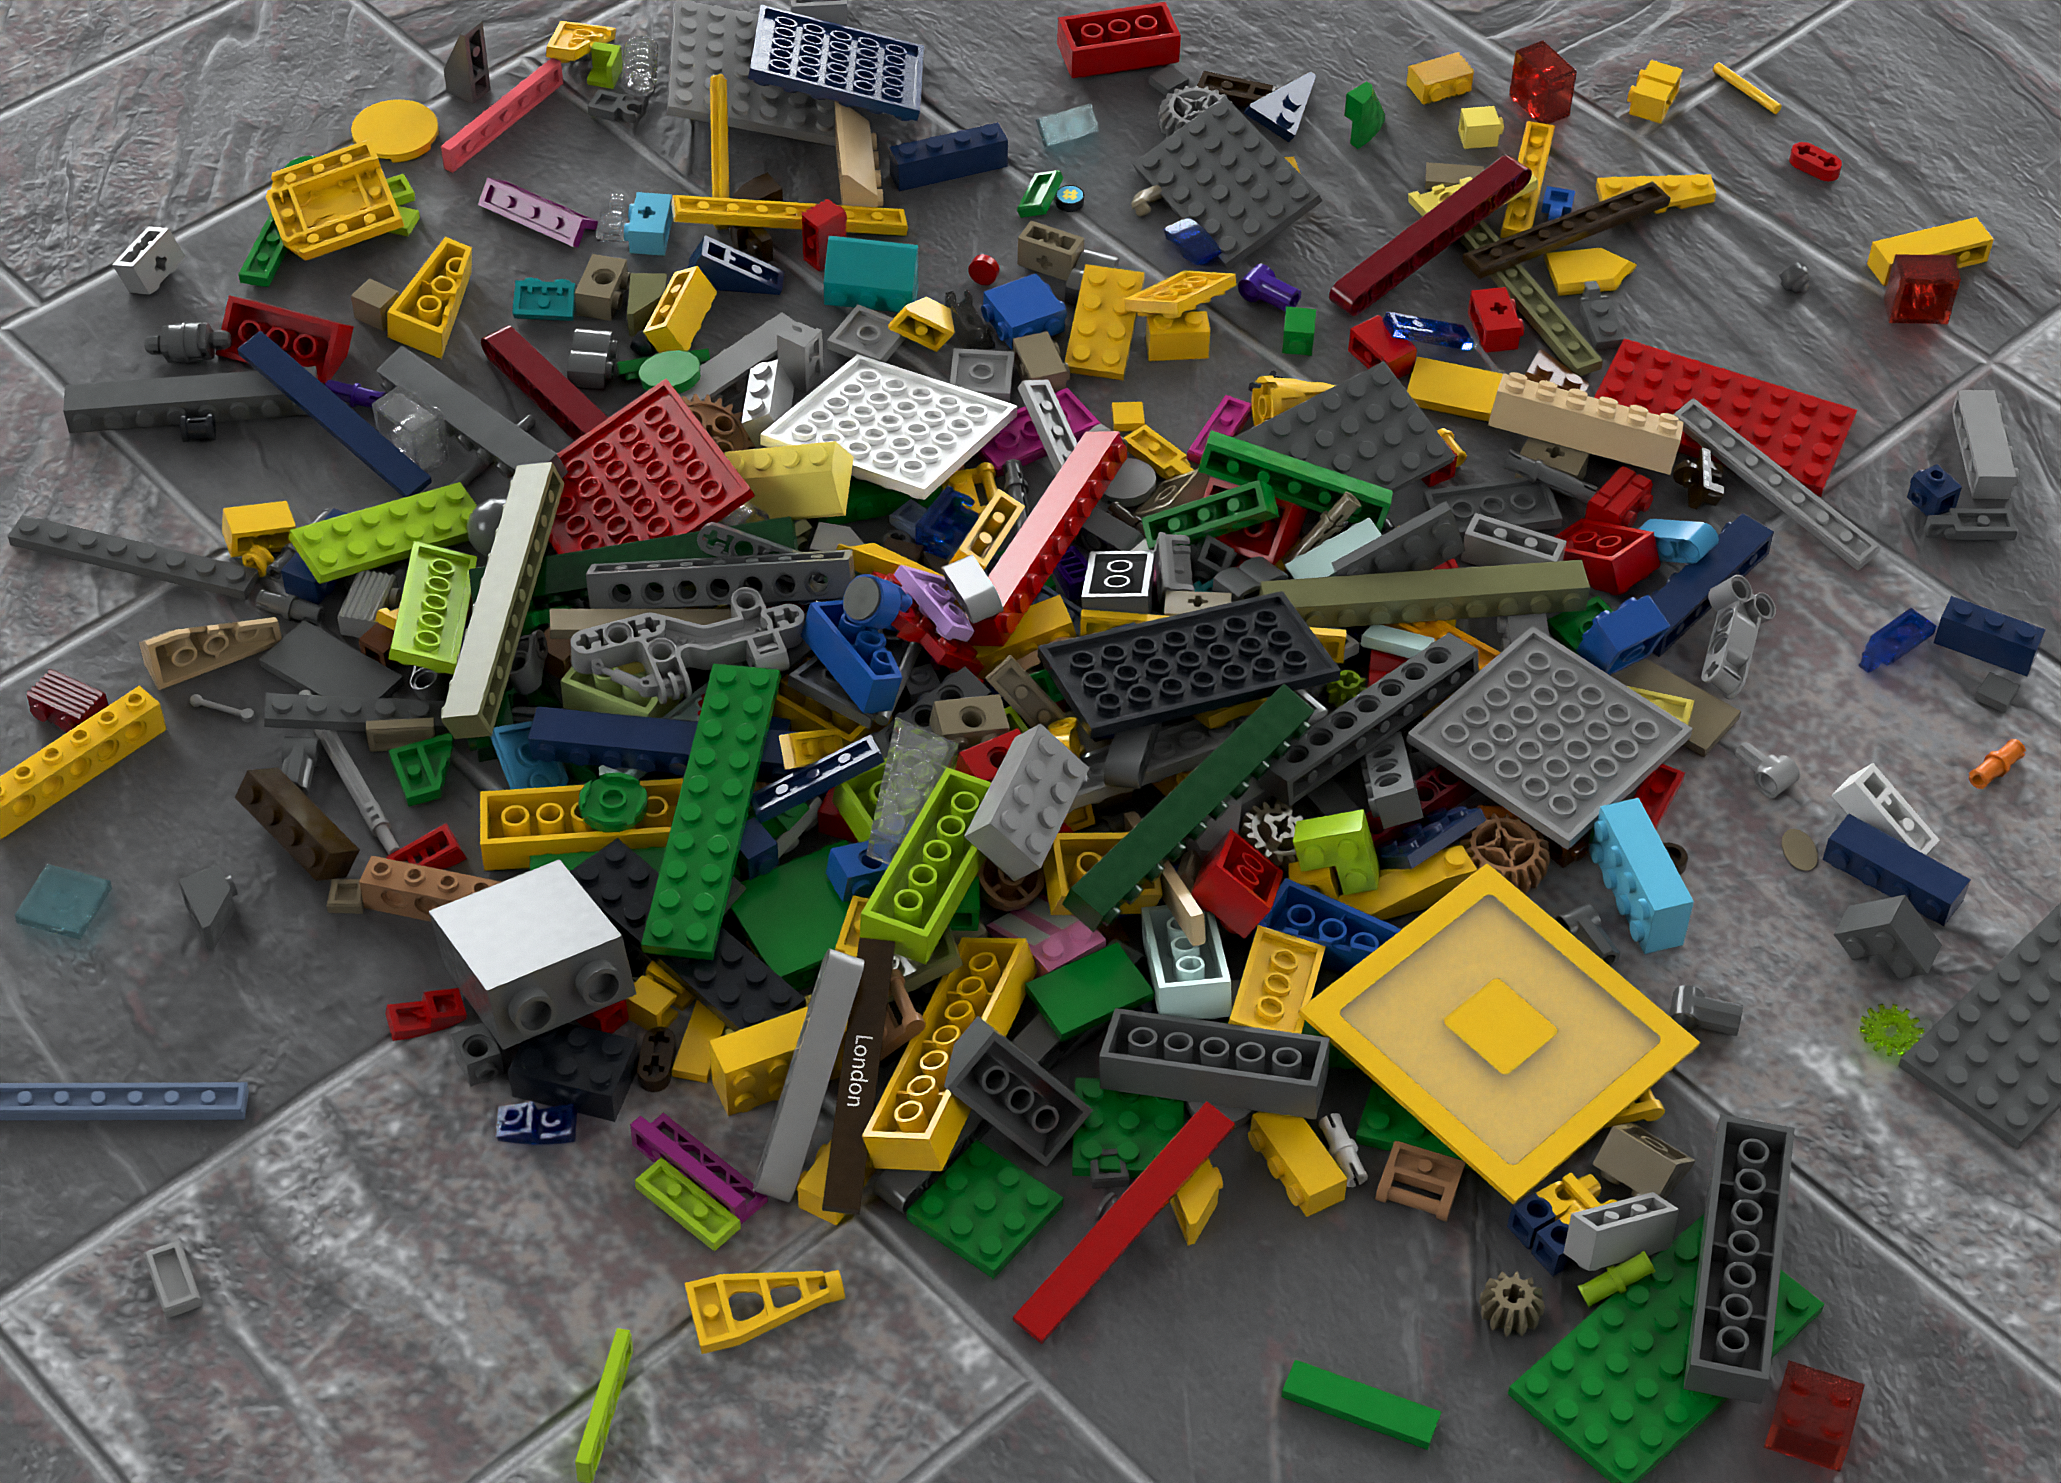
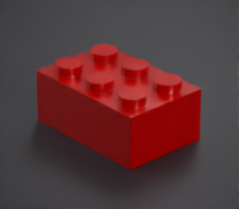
[1190,828,1284,939]

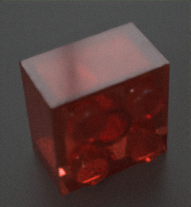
[1509,40,1577,124]
[1884,254,1961,324]
[1763,1360,1865,1472]

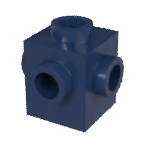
[1907,464,1962,517]

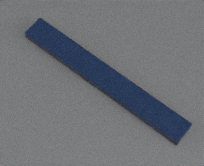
[237,331,432,498]

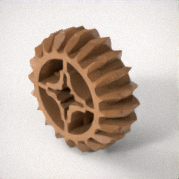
[1458,813,1550,895]

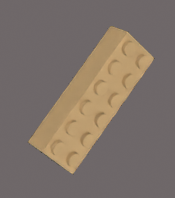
[1488,372,1684,475]

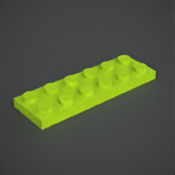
[289,482,477,584]
[388,541,477,675]

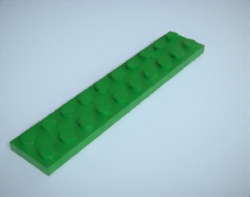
[641,663,781,960]

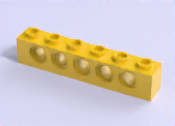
[0,686,167,840]

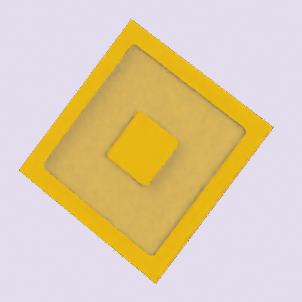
[1298,863,1700,1205]

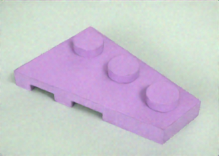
[894,565,975,642]

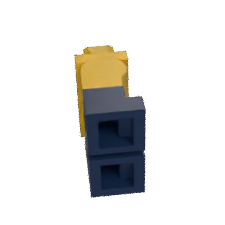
[1507,1173,1617,1277]

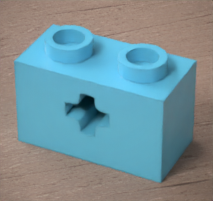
[624,192,673,256]

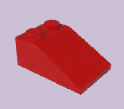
[1554,518,1661,595]

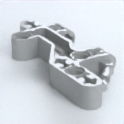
[570,587,804,704]

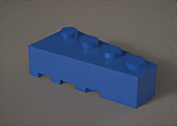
[801,600,903,714]

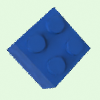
[1576,595,1670,675]

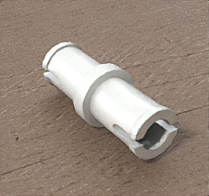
[1319,1113,1368,1187]

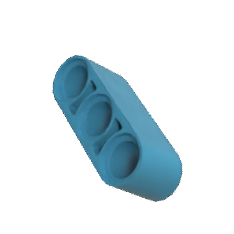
[1639,519,1719,564]

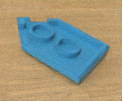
[490,721,569,789]

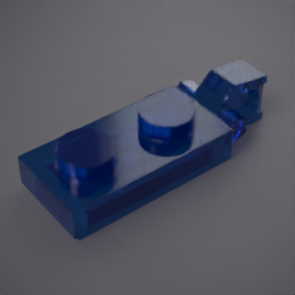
[1858,608,1937,673]

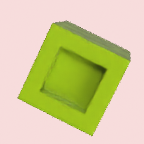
[587,42,623,89]

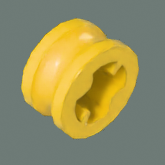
[242,545,275,577]

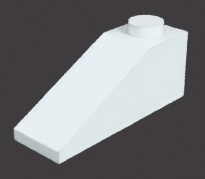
[1832,763,1940,855]

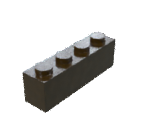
[235,767,360,881]

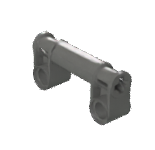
[410,630,548,701]

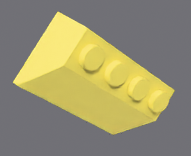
[724,441,854,525]

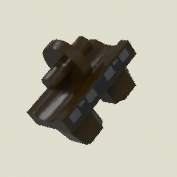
[1673,447,1724,510]

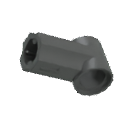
[282,736,322,796]
[1555,903,1620,967]
[1669,985,1743,1036]

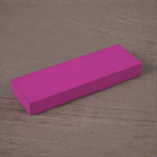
[1187,395,1252,464]

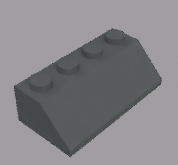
[944,1016,1093,1167]

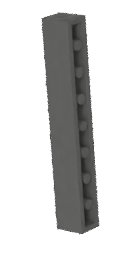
[376,345,568,480]
[63,366,318,433]

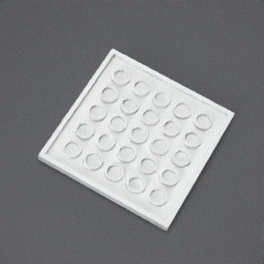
[760,354,1017,500]

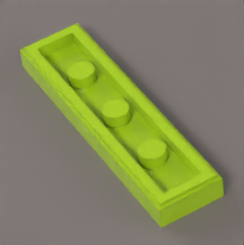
[575,1328,633,1483]

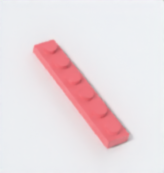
[441,58,563,173]

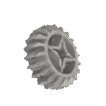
[1158,85,1232,139]

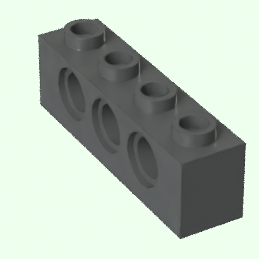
[870,666,992,758]
[1360,731,1424,829]

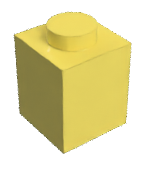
[1458,106,1504,149]

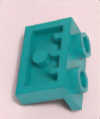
[512,277,577,321]

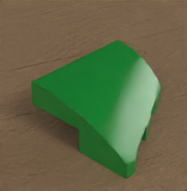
[1344,81,1385,149]

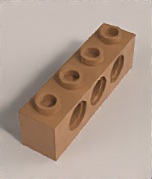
[359,856,501,922]

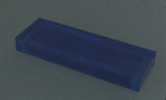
[1382,312,1474,351]

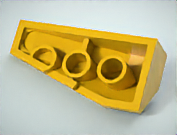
[1338,844,1477,920]

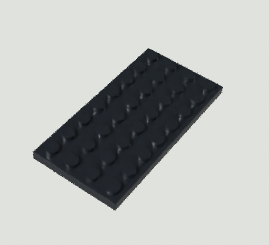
[1037,591,1341,739]

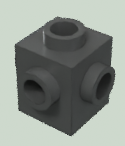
[1190,535,1235,584]

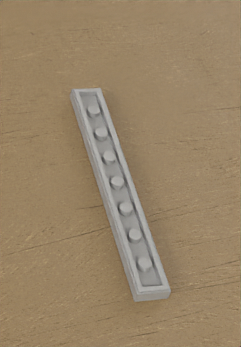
[1673,398,1881,571]

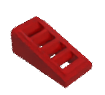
[386,823,467,870]

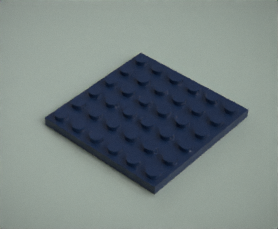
[748,5,924,121]

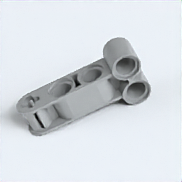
[1701,575,1776,699]

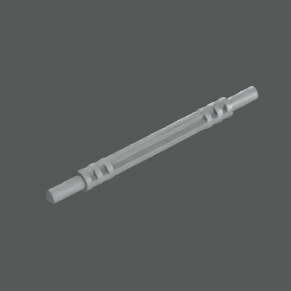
[298,690,400,855]

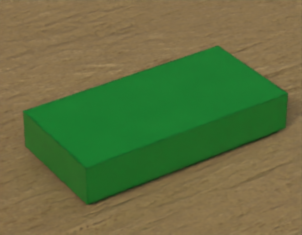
[1017,170,1064,218]

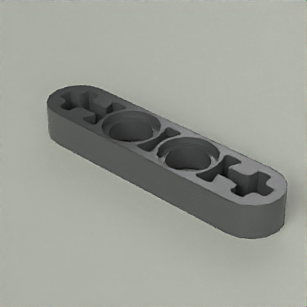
[697,522,821,584]

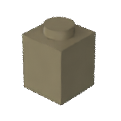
[351,278,399,331]

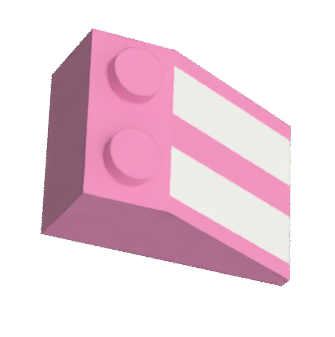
[986,894,1106,980]

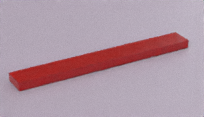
[1013,1101,1235,1344]

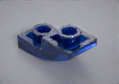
[1163,217,1222,265]
[496,1101,577,1145]

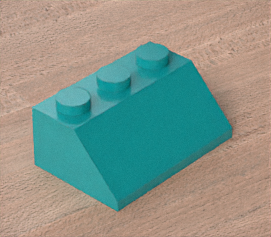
[824,236,918,313]

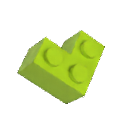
[1293,809,1380,895]

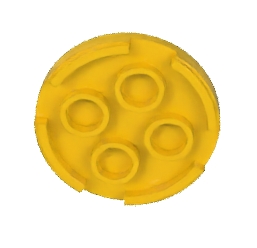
[351,99,439,163]

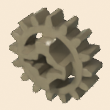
[1238,802,1303,872]

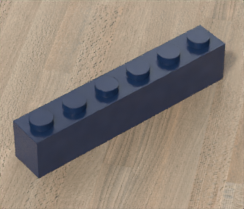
[1650,513,1774,657]

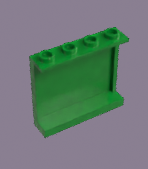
[724,840,871,992]

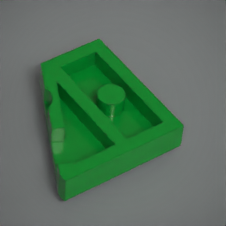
[388,733,454,807]

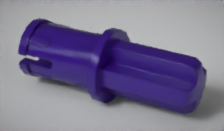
[325,380,387,412]

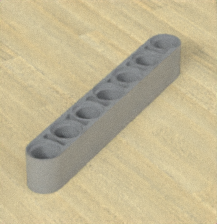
[753,948,864,1203]

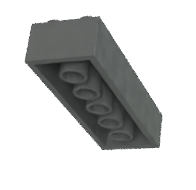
[1099,1008,1330,1119]

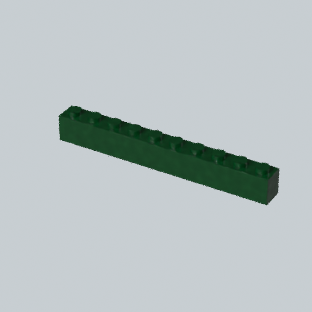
[469,516,799,611]
[1062,684,1315,933]

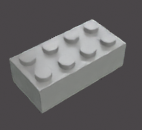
[964,724,1089,881]

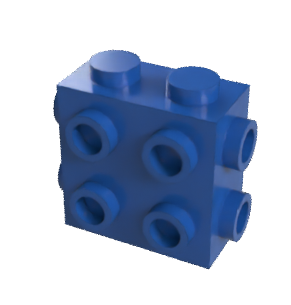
[981,273,1067,350]

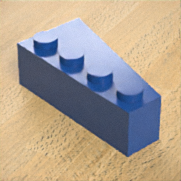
[1251,878,1402,973]

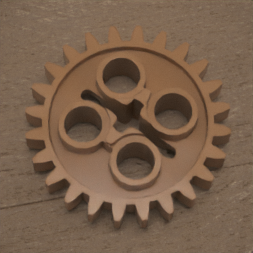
[682,394,755,453]

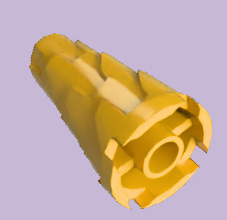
[1251,376,1336,426]

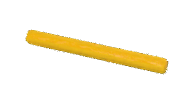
[710,74,729,230]

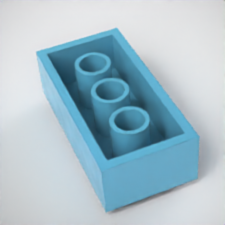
[1589,798,1694,954]

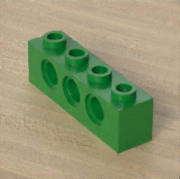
[1141,480,1280,550]

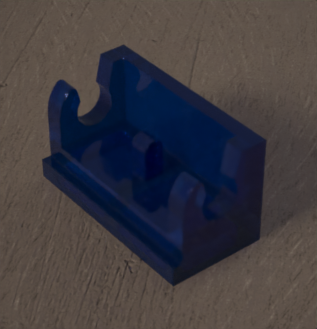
[915,485,978,560]

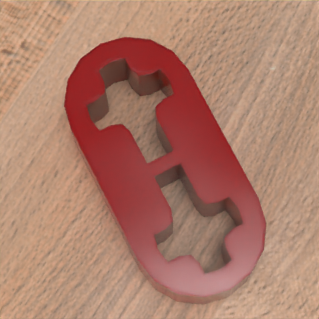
[1789,142,1842,182]

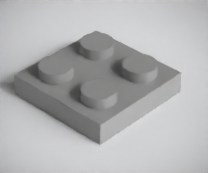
[827,305,906,363]
[950,348,1014,402]

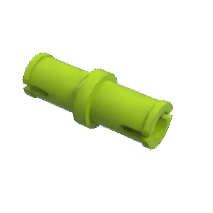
[1577,1251,1656,1307]

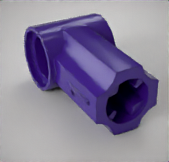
[1237,264,1301,312]

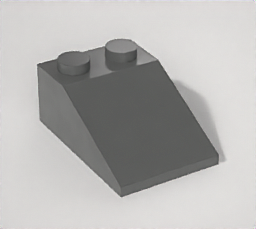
[1081,550,1155,615]

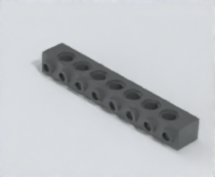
[586,549,855,609]
[1260,633,1479,807]

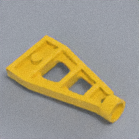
[684,1270,845,1354]

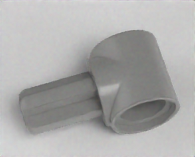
[1735,742,1800,798]

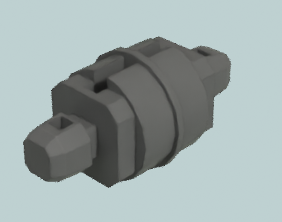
[144,321,232,364]

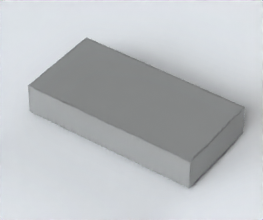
[143,1240,203,1319]

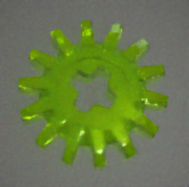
[1859,1004,1924,1057]

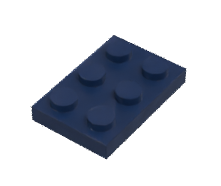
[1376,806,1486,870]

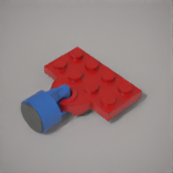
[843,571,985,676]

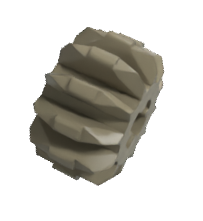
[1479,1271,1545,1337]

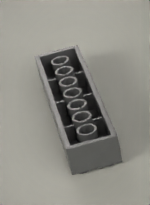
[1683,1114,1795,1404]

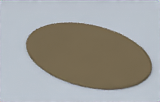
[1782,829,1818,871]

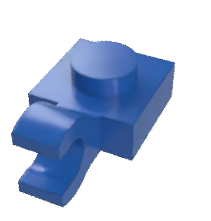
[1541,186,1575,221]

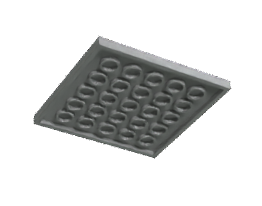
[666,0,836,146]
[1406,626,1693,850]

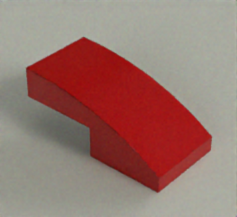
[385,988,467,1041]

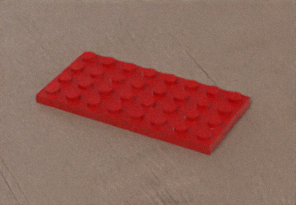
[1594,338,1858,497]

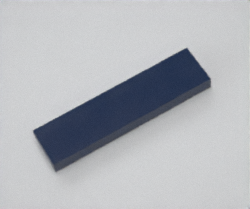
[751,735,885,823]

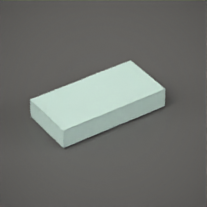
[1361,625,1435,658]

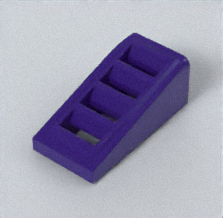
[1053,546,1088,601]

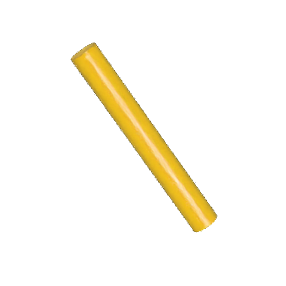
[1713,62,1782,114]

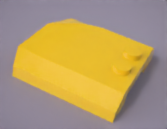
[266,139,404,261]

